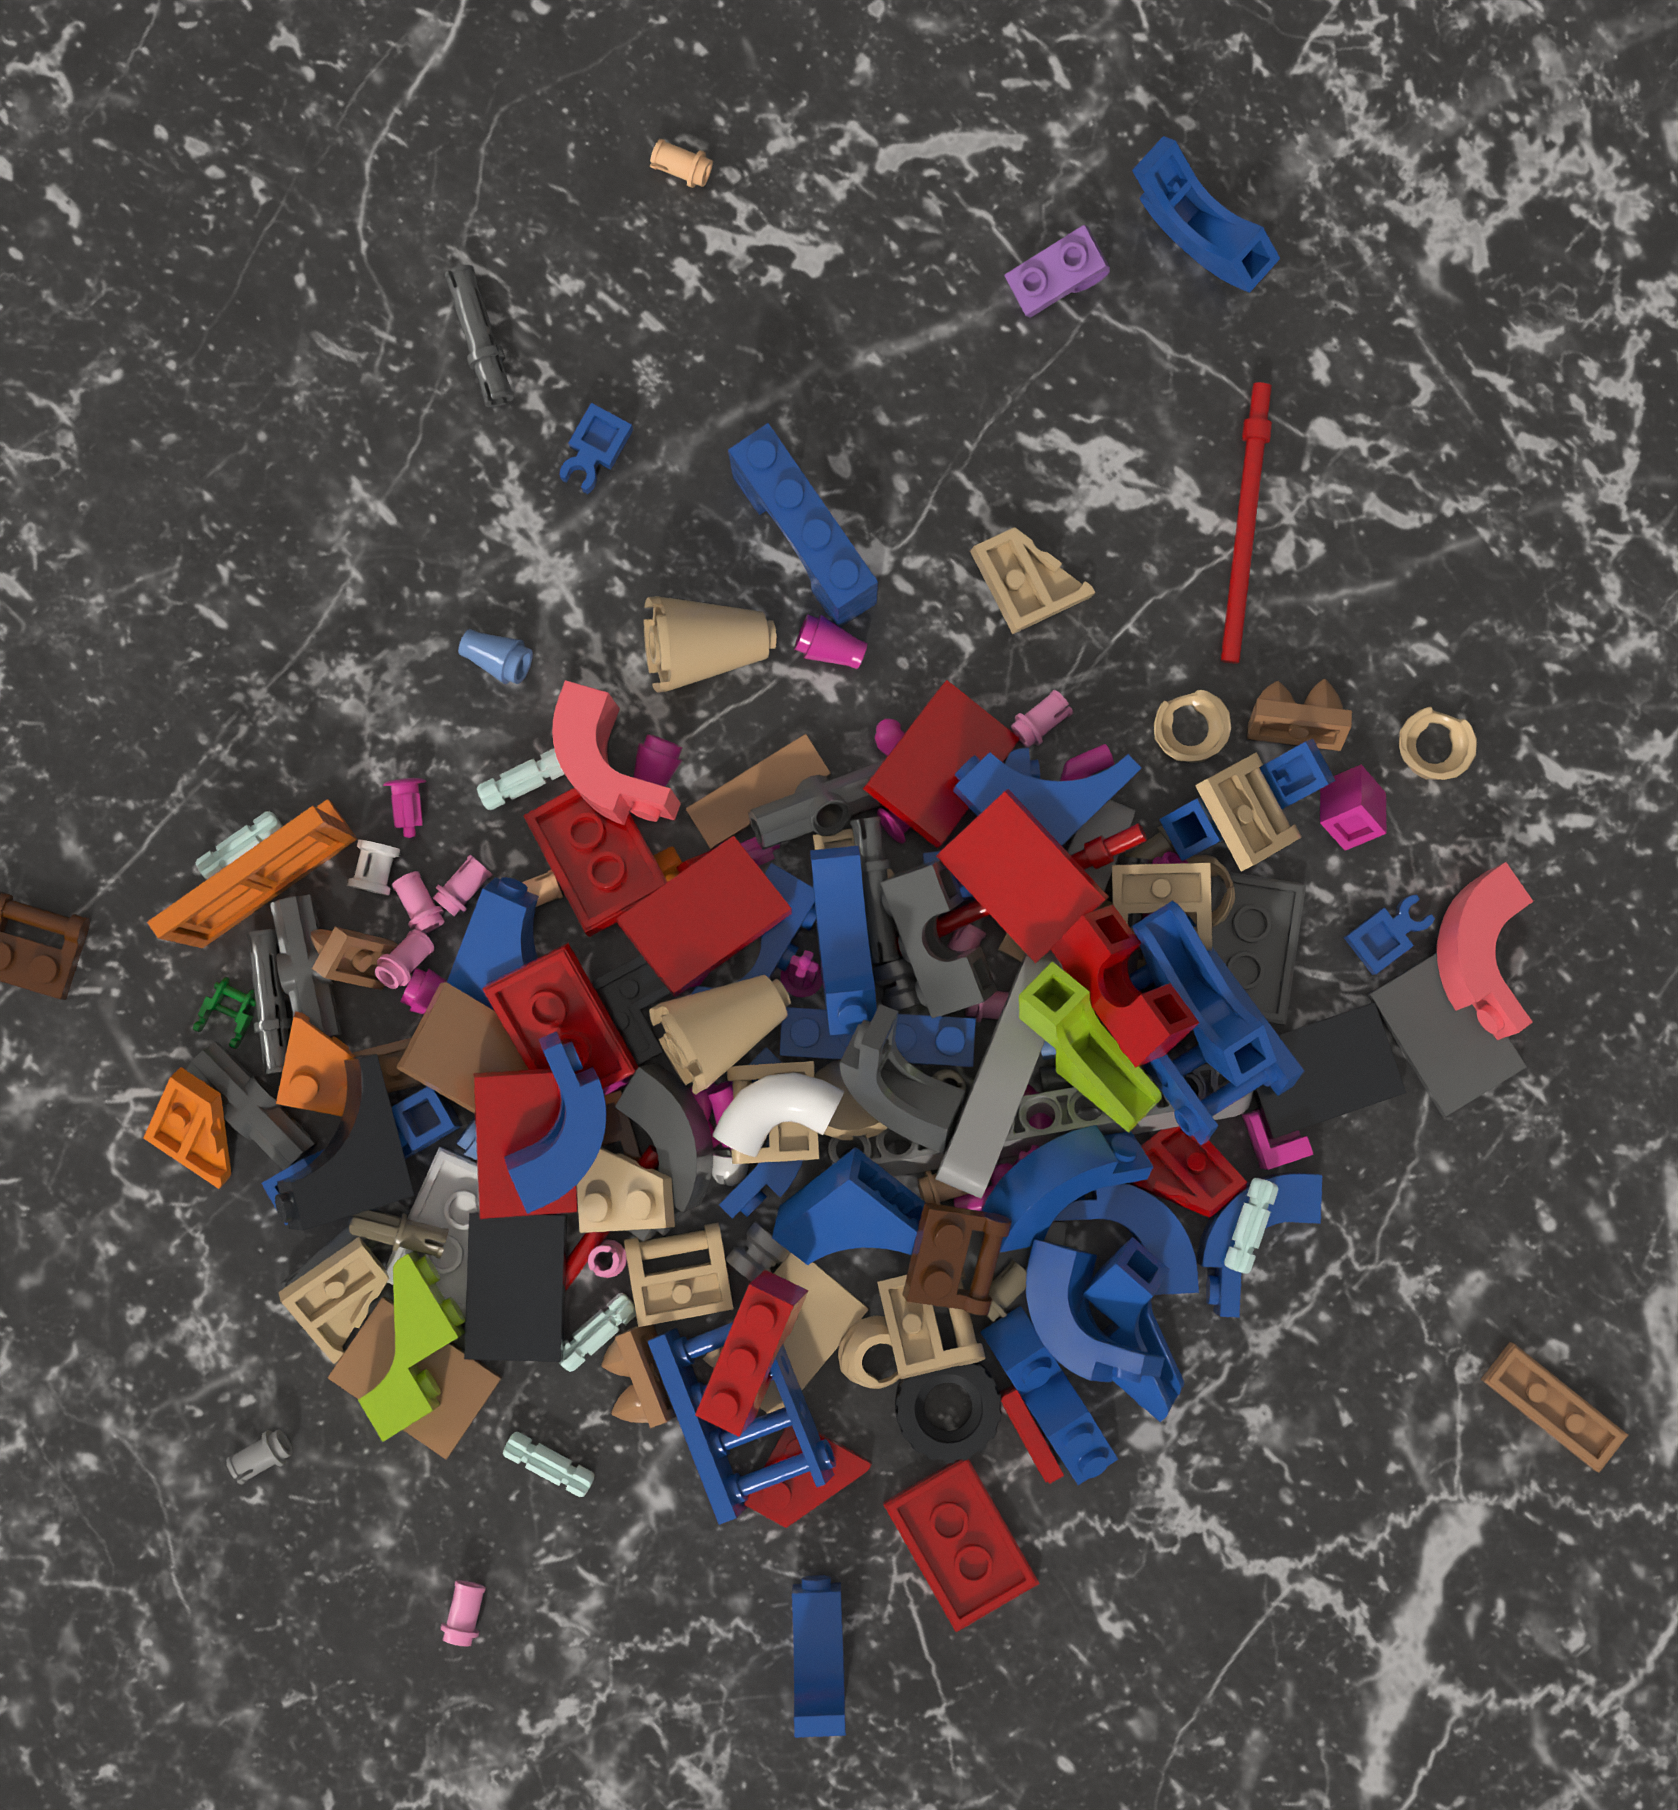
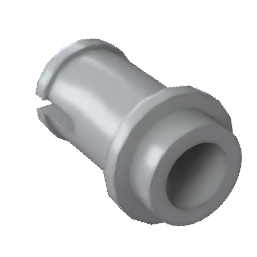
[226,1429,293,1485]

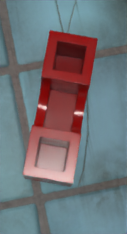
[1051,905,1199,1068]
[695,1269,809,1437]

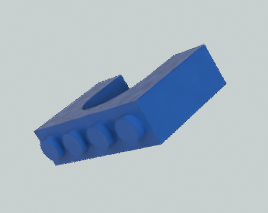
[728,423,878,627]

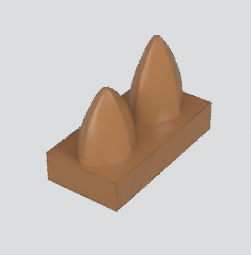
[1247,679,1352,751]
[311,927,398,990]
[601,1325,676,1428]

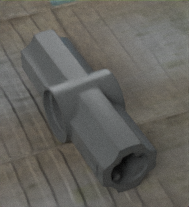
[748,761,882,850]
[270,894,342,1038]
[186,1042,318,1170]

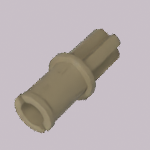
[349,1210,449,1259]

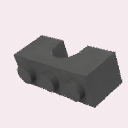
[881,859,997,1018]

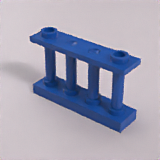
[1129,916,1304,1146]
[647,1322,836,1525]

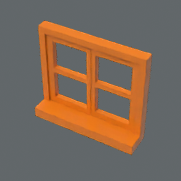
[147,799,358,948]

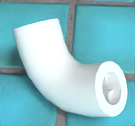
[712,1072,844,1157]

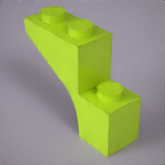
[1019,961,1162,1133]
[358,1251,465,1442]

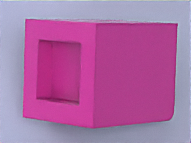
[1320,764,1387,851]
[1241,1109,1314,1170]

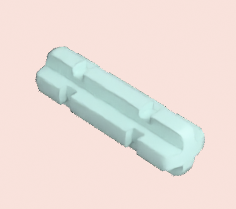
[477,748,564,810]
[195,811,283,880]
[1224,1178,1278,1274]
[559,1293,636,1372]
[503,1432,595,1497]

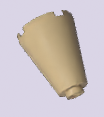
[644,596,777,693]
[649,975,791,1094]

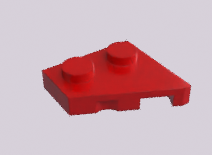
[1127,1127,1247,1218]
[744,1426,872,1528]

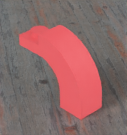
[552,680,681,825]
[1437,862,1533,1040]

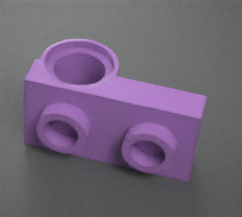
[1004,225,1110,318]

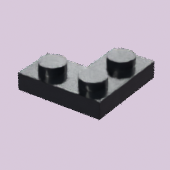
[591,955,672,1066]

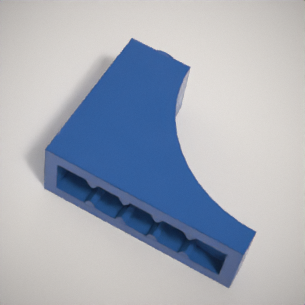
[953,752,1141,846]
[810,846,877,1035]
[447,877,539,1011]
[772,1147,926,1265]
[792,1575,846,1738]

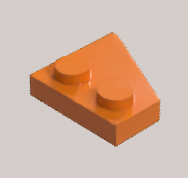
[276,1011,356,1116]
[143,1067,231,1189]

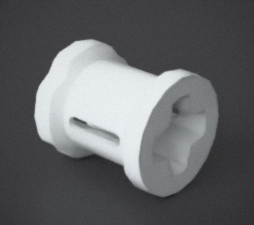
[347,839,400,896]

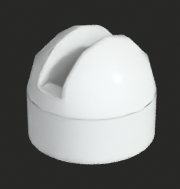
[712,1150,749,1186]

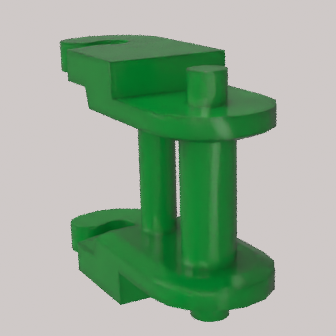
[193,977,256,1049]

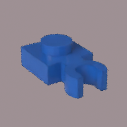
[560,403,634,494]
[1343,894,1435,975]

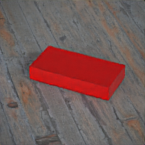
[999,1384,1064,1484]

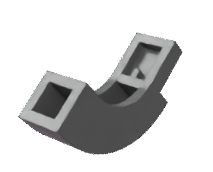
[840,1005,965,1154]
[615,1063,713,1241]

